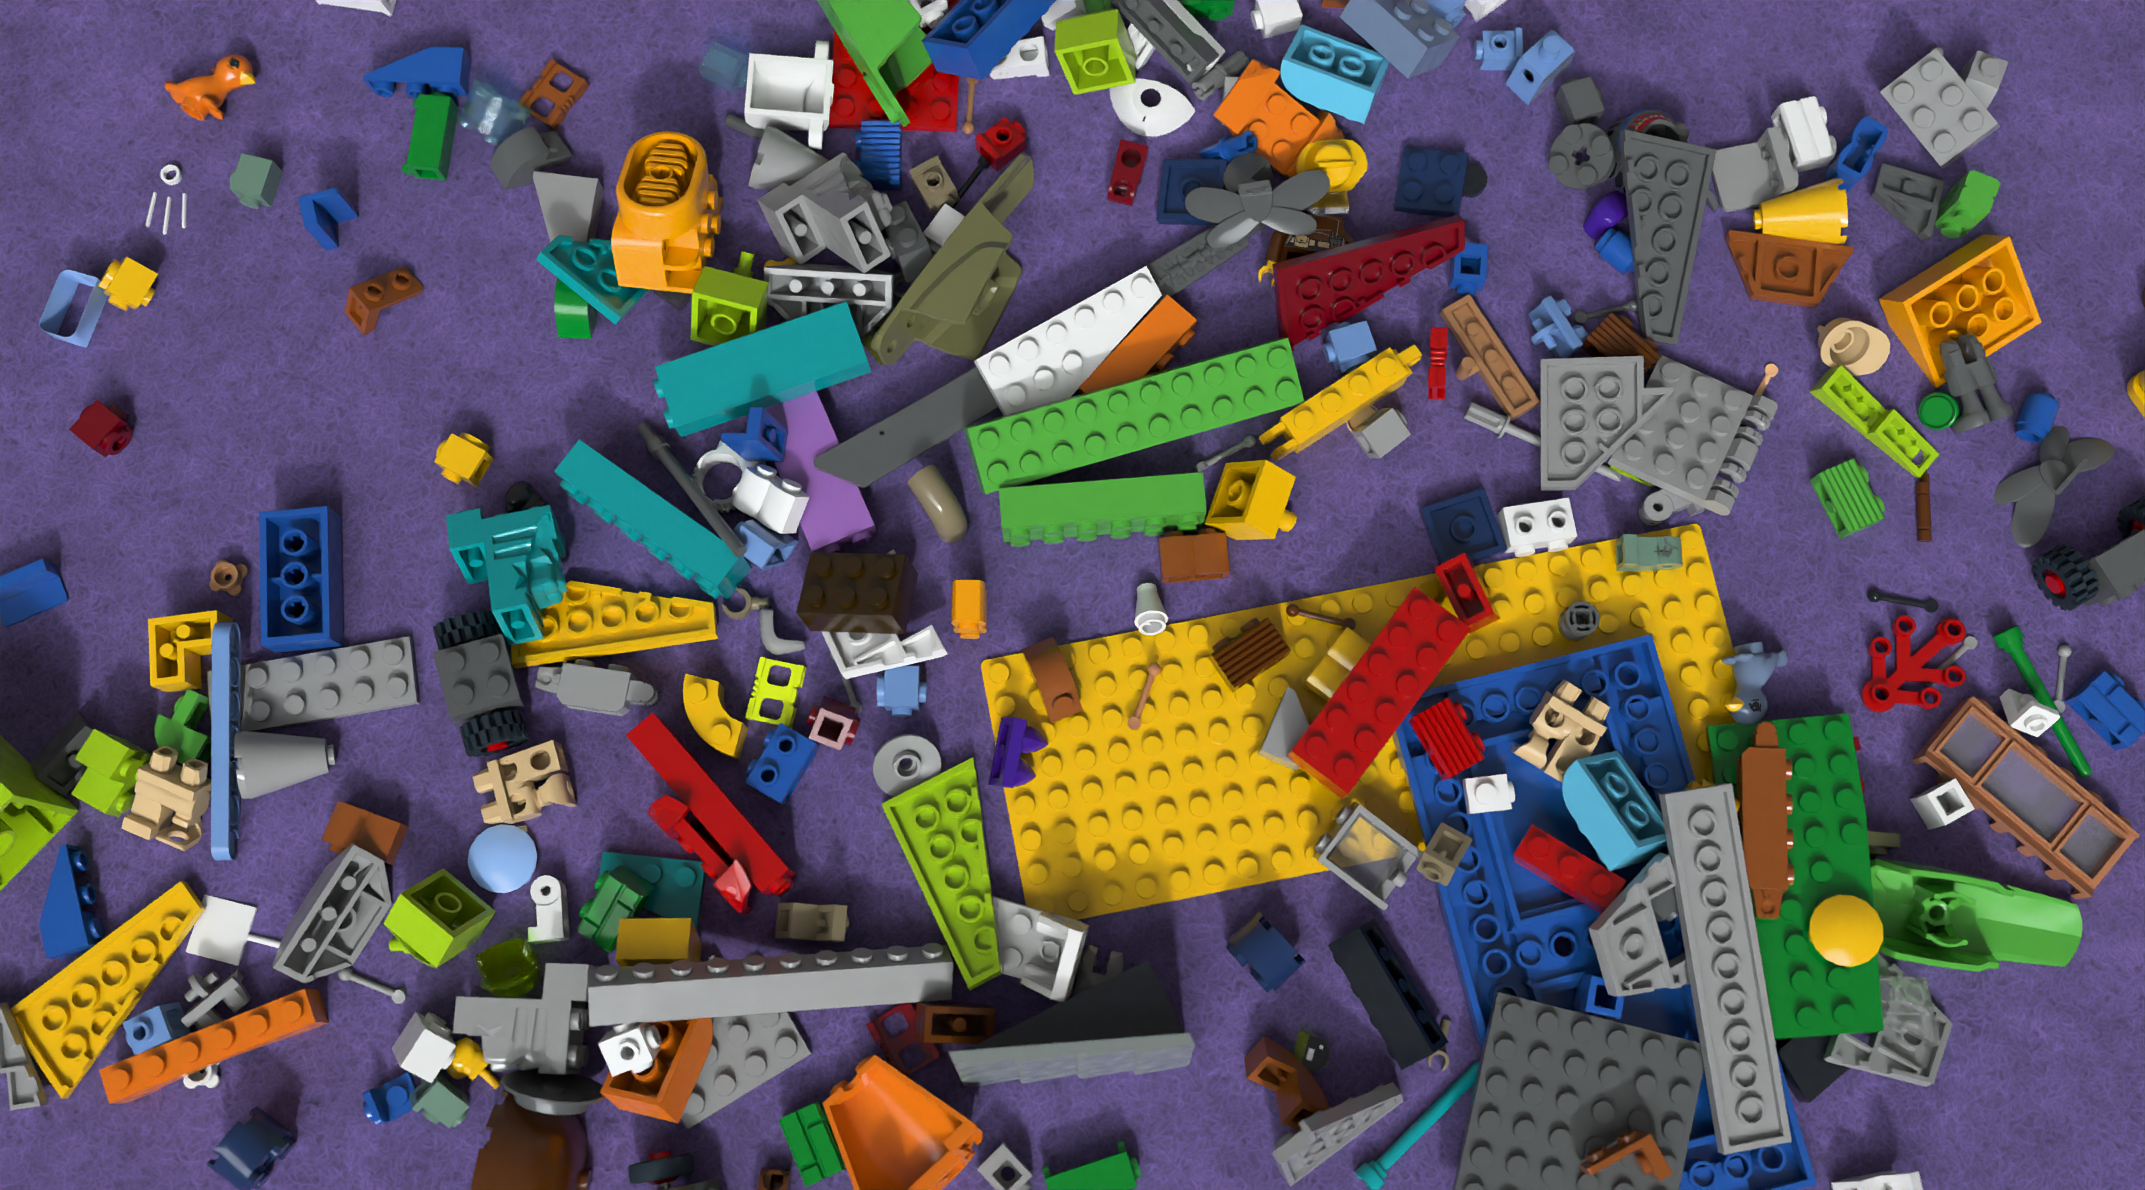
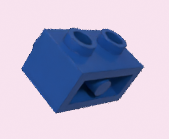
[745,723,820,807]

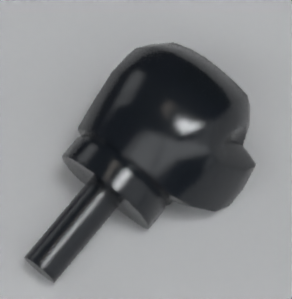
[504,481,547,514]

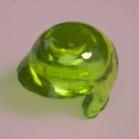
[476,937,541,998]

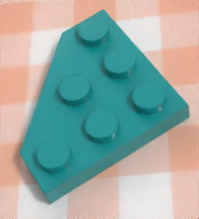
[536,235,651,325]

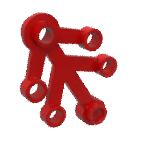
[1861,615,1966,713]

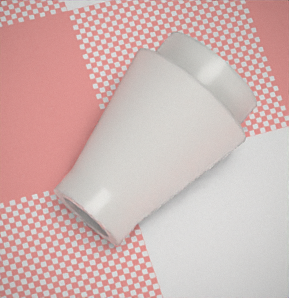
[1134,583,1168,635]

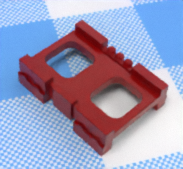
[1428,327,1448,400]

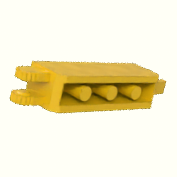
[1259,344,1422,461]

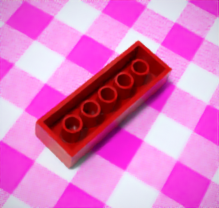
[1286,587,1471,799]

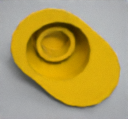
[1296,139,1368,193]

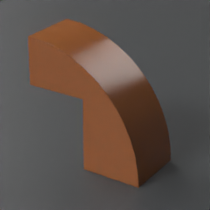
[1244,1036,1330,1131]

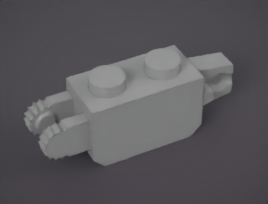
[535,659,660,716]

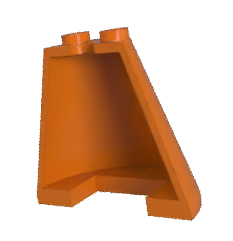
[822,1055,983,1190]

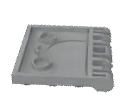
[1608,355,1778,515]

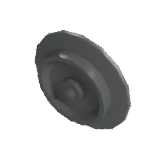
[501,1069,605,1115]

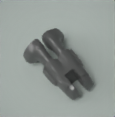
[1939,332,2015,434]

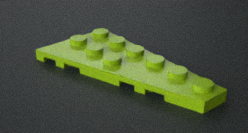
[881,757,1002,990]

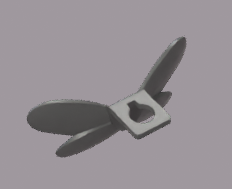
[1185,170,1330,249]
[1994,426,2114,548]

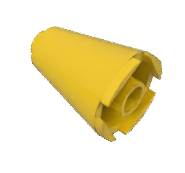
[1753,178,1848,244]

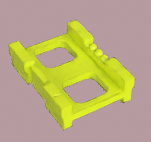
[745,657,807,729]

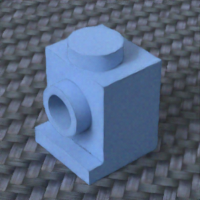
[1473,28,1523,70]

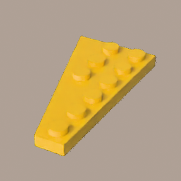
[511,580,718,669]

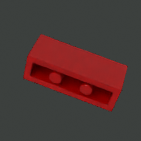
[1514,825,1627,914]

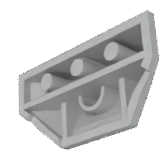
[764,263,893,337]
[272,843,392,984]

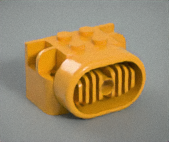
[611,131,723,294]

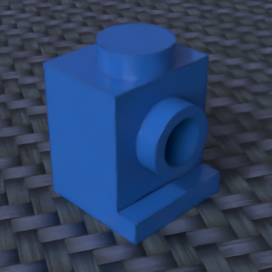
[1449,243,1488,296]

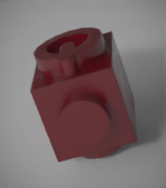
[69,400,133,458]
[806,696,861,751]

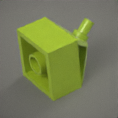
[1054,8,1136,95]
[690,251,769,346]
[383,868,496,968]

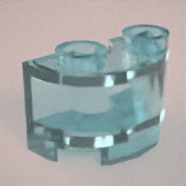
[457,79,531,147]

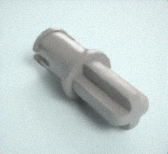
[1192,51,1250,100]

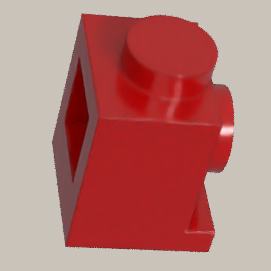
[975,117,1027,172]

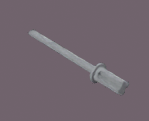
[1464,402,1622,482]

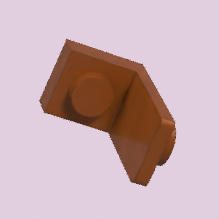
[344,266,423,335]
[1579,1129,1673,1181]

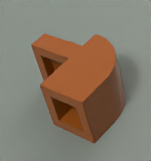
[1021,637,1083,723]

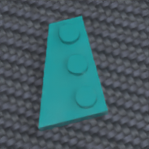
[599,852,706,932]

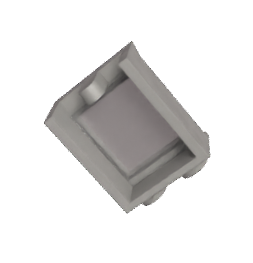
[1312,802,1423,911]

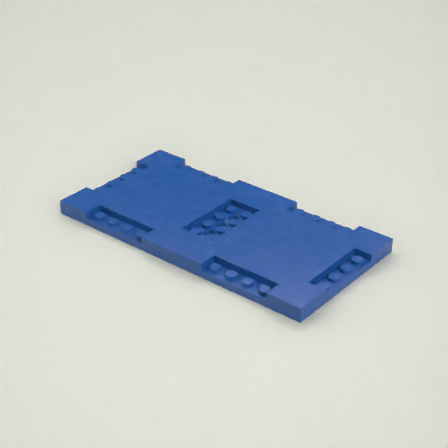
[1392,634,1817,1190]

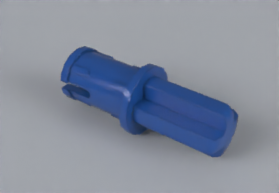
[1199,131,1258,162]

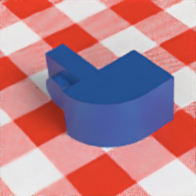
[1572,974,1625,1021]

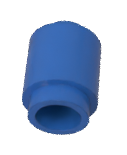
[1595,228,1634,275]
[2015,391,2060,443]

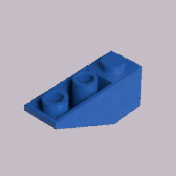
[363,46,472,100]
[39,844,104,959]

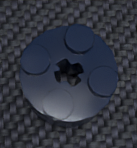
[1226,910,1306,993]
[207,1106,296,1190]

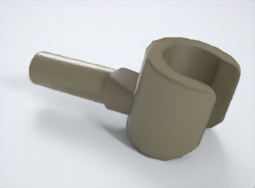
[1426,1019,1451,1071]

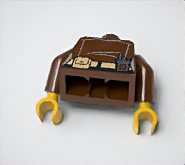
[1258,204,1356,287]

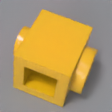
[98,256,158,311]
[434,432,494,487]

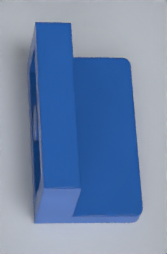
[298,188,359,251]
[721,407,788,462]
[0,558,69,627]

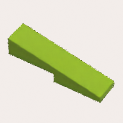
[1809,365,1940,479]

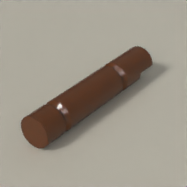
[1915,473,1932,542]

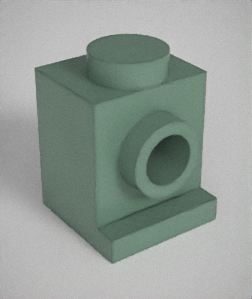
[409,1073,470,1128]

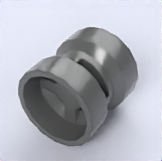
[1558,601,1600,641]

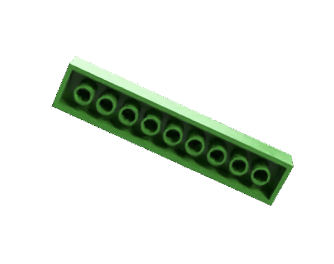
[963,338,1305,494]

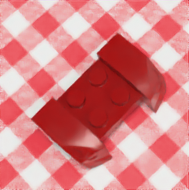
[647,795,753,915]

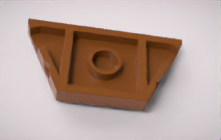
[1725,230,1854,308]

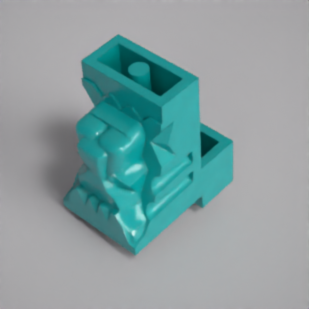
[446,505,568,646]

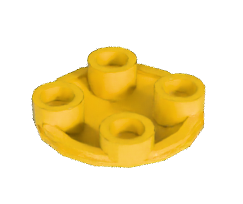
[1808,895,1883,967]

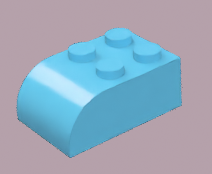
[1280,24,1390,124]
[1562,750,1667,871]

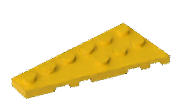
[11,881,206,1099]

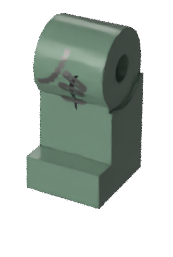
[1615,534,1683,571]

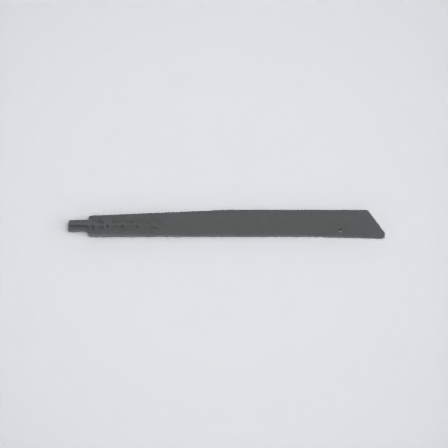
[814,222,1267,488]

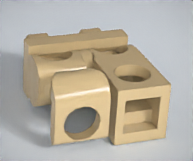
[1509,679,1610,783]
[472,740,577,825]
[121,746,211,851]

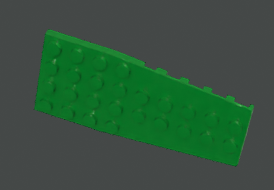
[1705,713,1884,1039]

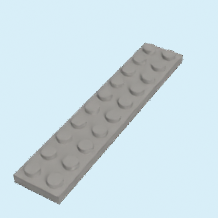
[1659,783,1792,1155]

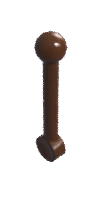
[1286,604,1356,630]

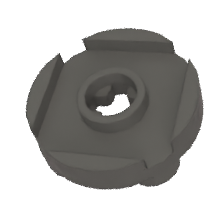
[1548,124,1616,191]

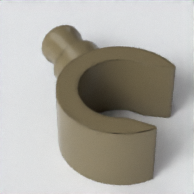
[721,588,770,620]

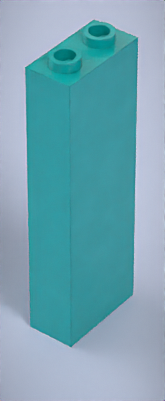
[653,301,871,437]

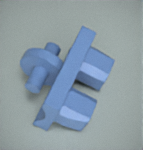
[1528,296,1589,359]

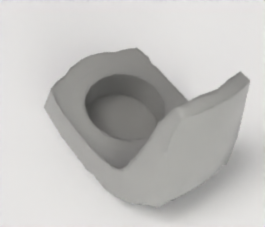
[759,608,806,655]

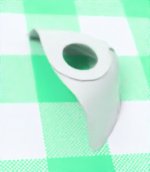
[1110,78,1195,137]

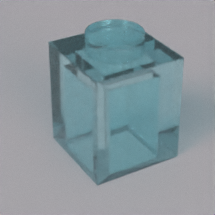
[699,41,749,96]

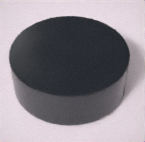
[1463,164,1487,198]

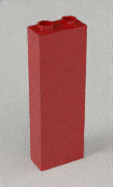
[626,712,797,897]

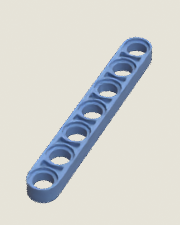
[211,622,241,861]

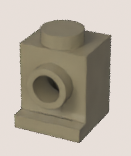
[909,155,960,215]

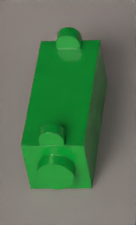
[401,92,459,181]
[1041,1140,1142,1190]

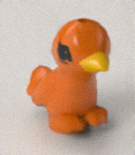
[165,54,256,121]

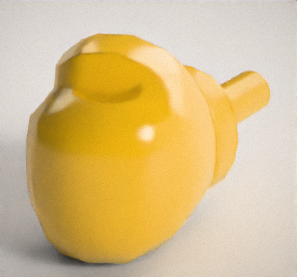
[446,1038,501,1090]

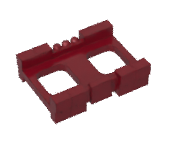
[866,1003,941,1077]

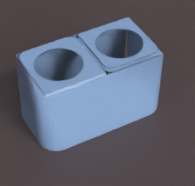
[39,270,108,348]

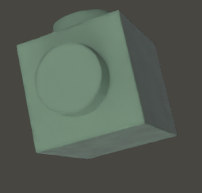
[229,153,283,209]

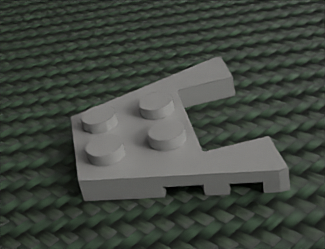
[1589,853,1690,997]
[1823,952,1953,1087]
[0,1002,49,1111]

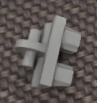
[181,970,251,1030]

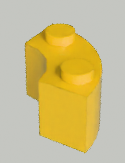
[683,674,748,761]

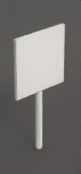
[186,894,281,966]

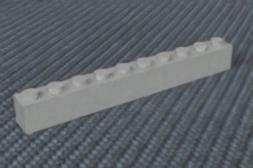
[588,943,953,1026]

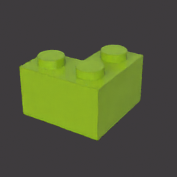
[71,729,152,817]

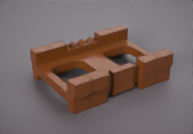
[517,59,589,131]

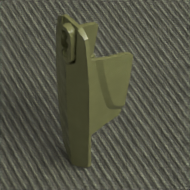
[871,153,1034,365]

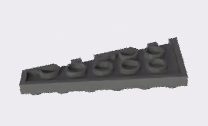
[1619,129,1717,346]

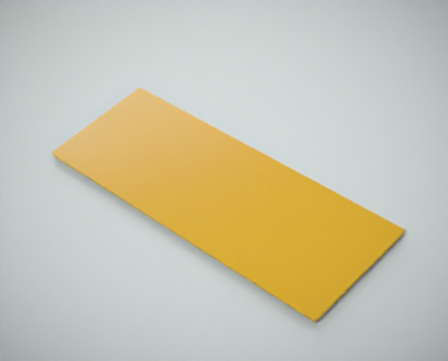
[981,524,1738,920]

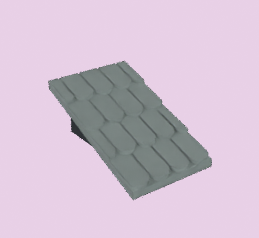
[949,960,1195,1087]

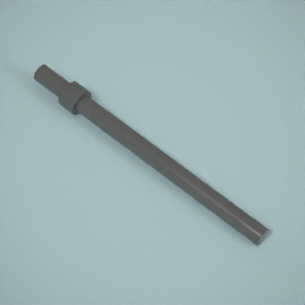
[637,422,747,557]

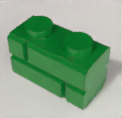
[577,865,654,952]
[778,1101,846,1187]

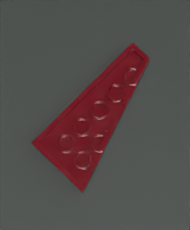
[1273,215,1465,351]

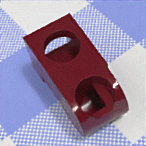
[1107,139,1149,207]

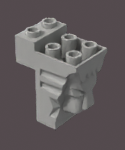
[757,152,893,273]
[453,963,600,1074]

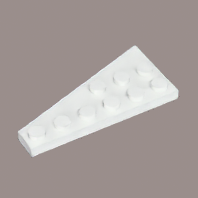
[974,266,1162,416]

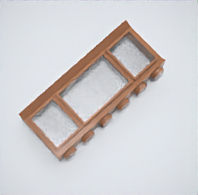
[1911,696,2140,899]

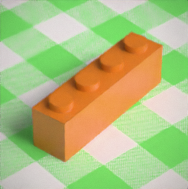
[1078,294,1197,395]

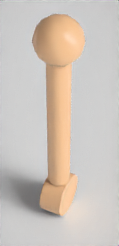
[1754,364,1778,396]

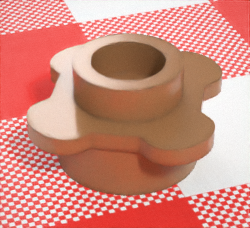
[209,560,248,596]

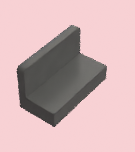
[30,712,95,796]

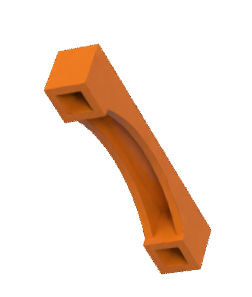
[99,989,329,1104]

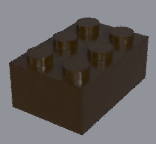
[796,552,918,634]

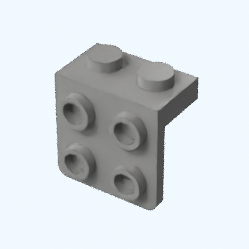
[1712,126,1798,212]

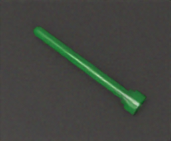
[1992,625,2092,777]

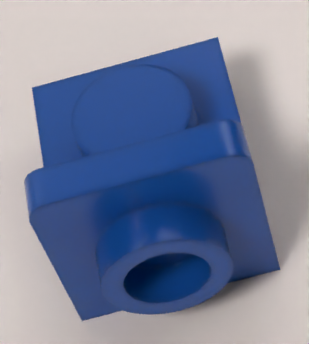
[363,1072,417,1125]

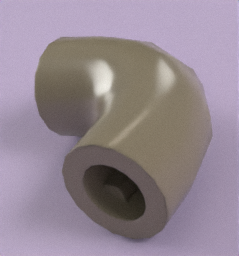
[907,465,968,543]

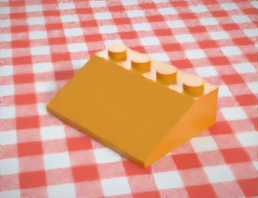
[1879,234,2041,388]

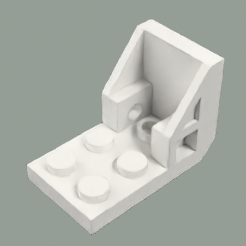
[992,896,1090,1002]

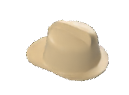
[1817,317,1890,376]

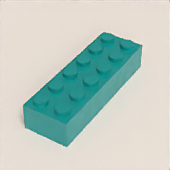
[554,439,752,601]

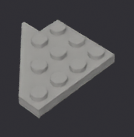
[1541,356,1674,491]
[681,955,812,1129]
[1272,1082,1403,1187]

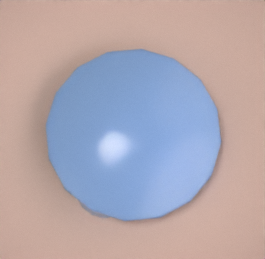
[468,824,538,893]

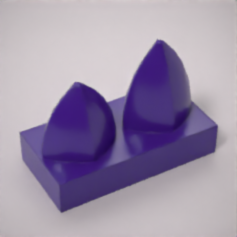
[988,717,1049,788]

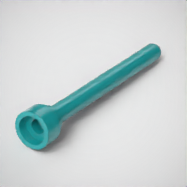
[1354,1061,1480,1190]

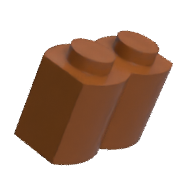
[1157,528,1230,584]
[321,801,409,865]

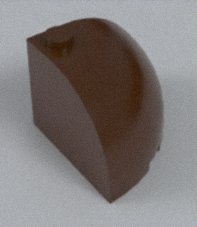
[471,1089,592,1190]

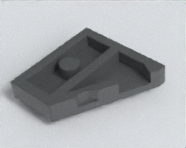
[1870,163,1945,242]

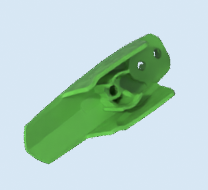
[817,0,932,126]
[1870,859,2082,972]

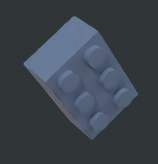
[1340,0,1460,79]

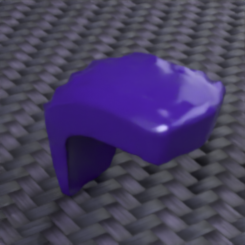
[1583,191,1628,240]

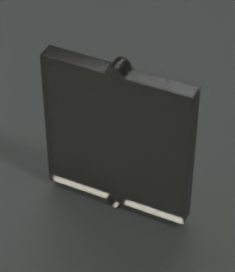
[1302,191,1349,215]

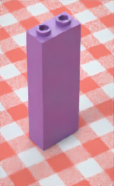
[765,391,877,553]

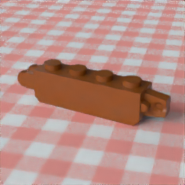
[1736,721,1794,919]

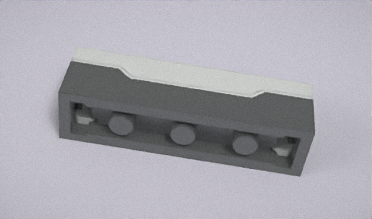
[1110,0,1225,84]

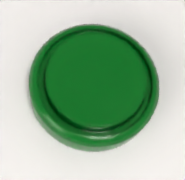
[1918,392,1959,430]

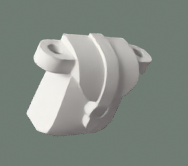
[744,40,834,149]

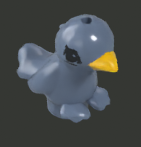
[1721,642,1788,725]

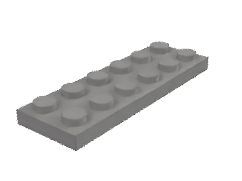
[206,636,420,732]

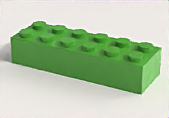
[999,472,1207,547]

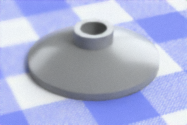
[873,734,941,797]

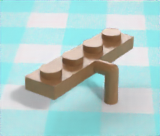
[1440,294,1541,422]

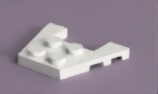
[821,549,948,679]

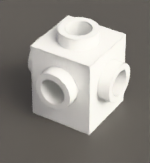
[598,1022,661,1076]

